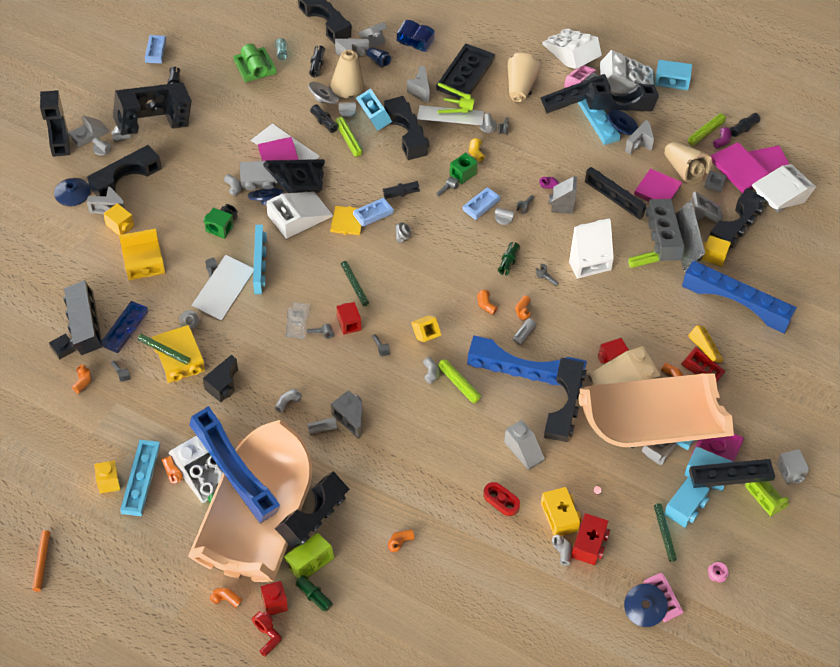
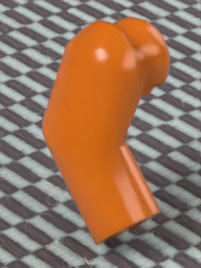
[477,290,498,315]
[515,295,531,320]
[661,362,683,377]
[72,365,91,394]
[162,455,183,484]
[388,529,414,552]
[210,588,243,608]

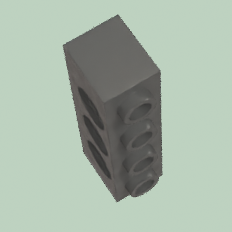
[646,199,684,261]

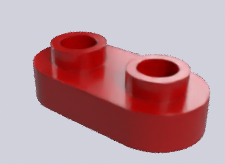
[483,482,520,516]

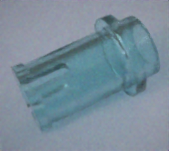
[274,38,288,60]

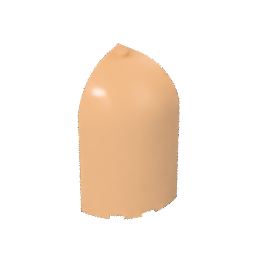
[579,373,734,447]
[188,420,312,582]

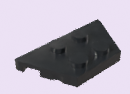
[263,159,325,193]

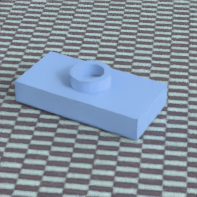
[145,35,167,64]
[463,187,500,220]
[353,198,394,227]

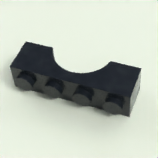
[298,0,352,44]
[585,82,659,111]
[40,90,70,157]
[384,96,430,160]
[87,145,162,197]
[709,188,766,251]
[544,358,587,442]
[275,471,350,547]

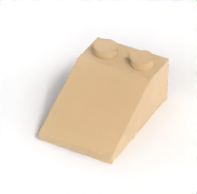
[588,346,661,385]

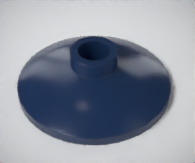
[608,110,638,135]
[54,178,91,206]
[248,188,284,205]
[624,584,668,627]

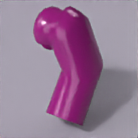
[713,127,732,149]

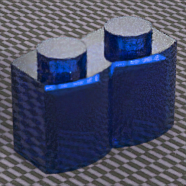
[396,20,435,52]

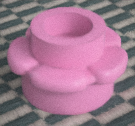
[708,562,729,583]

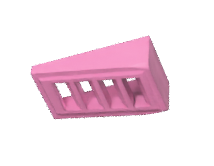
[564,65,597,88]
[643,572,683,622]

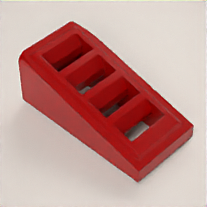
[681,346,725,383]

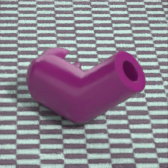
[539,176,560,189]

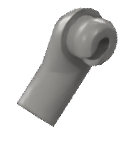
[224,174,241,196]
[423,357,440,384]
[274,389,302,413]
[552,535,572,566]

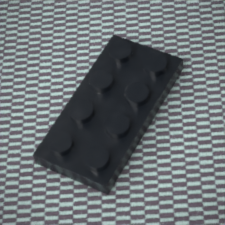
[436,43,495,99]

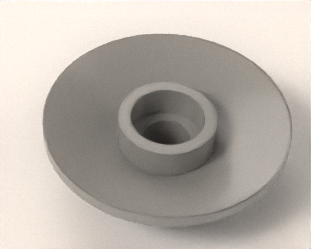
[308,82,339,104]

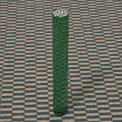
[341,261,369,306]
[138,334,191,365]
[654,503,677,562]

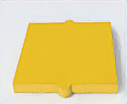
[330,206,362,235]

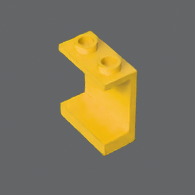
[119,228,165,281]
[152,325,205,383]

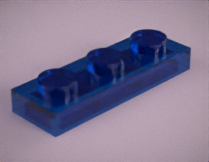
[102,301,148,353]

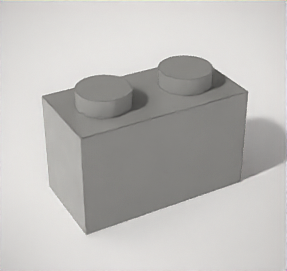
[240,161,277,191]

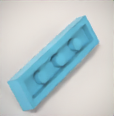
[578,99,620,145]
[253,225,267,294]
[120,440,160,516]

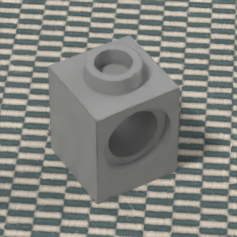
[777,449,809,484]

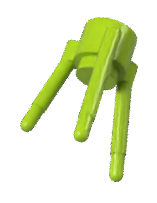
[437,83,474,113]

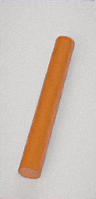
[32,530,50,592]

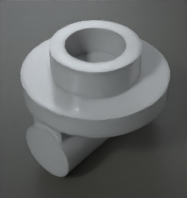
[339,102,356,117]
[480,113,497,133]
[111,127,131,142]
[93,137,111,156]
[495,207,514,225]
[395,222,411,243]
[179,310,199,329]

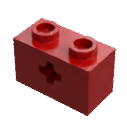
[571,513,611,565]

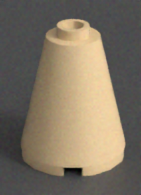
[331,50,364,98]
[508,53,541,102]
[664,142,712,185]

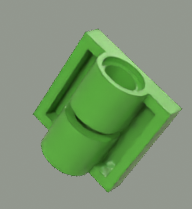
[233,43,277,83]

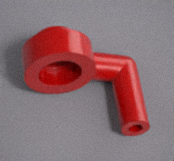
[252,611,282,657]

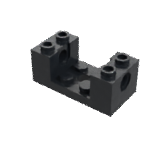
[113,82,192,135]

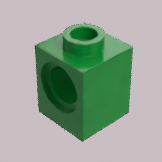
[449,152,478,185]
[203,207,234,239]

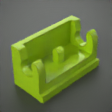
[745,481,789,517]
[284,532,335,579]

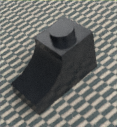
[203,355,238,403]

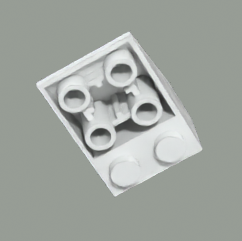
[542,29,602,69]
[600,50,654,93]
[752,164,816,209]
[266,192,333,239]
[569,218,614,279]
[168,436,223,503]

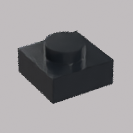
[49,333,76,360]

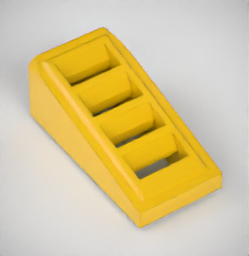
[688,325,724,363]

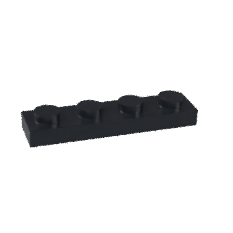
[540,74,611,114]
[585,167,647,220]
[689,459,775,488]

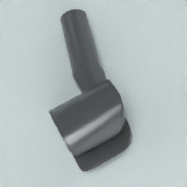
[498,117,509,135]
[436,177,459,196]
[516,195,534,214]
[205,257,217,278]
[536,264,559,286]
[307,324,334,339]
[372,334,390,356]
[111,361,131,382]

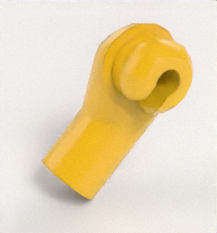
[469,138,485,162]

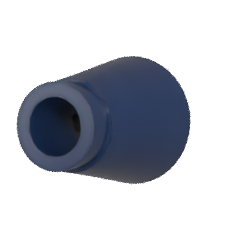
[367,47,391,67]

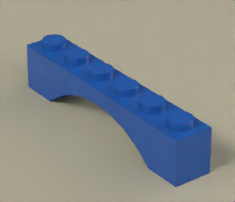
[682,260,797,334]
[467,335,587,388]
[189,406,280,524]

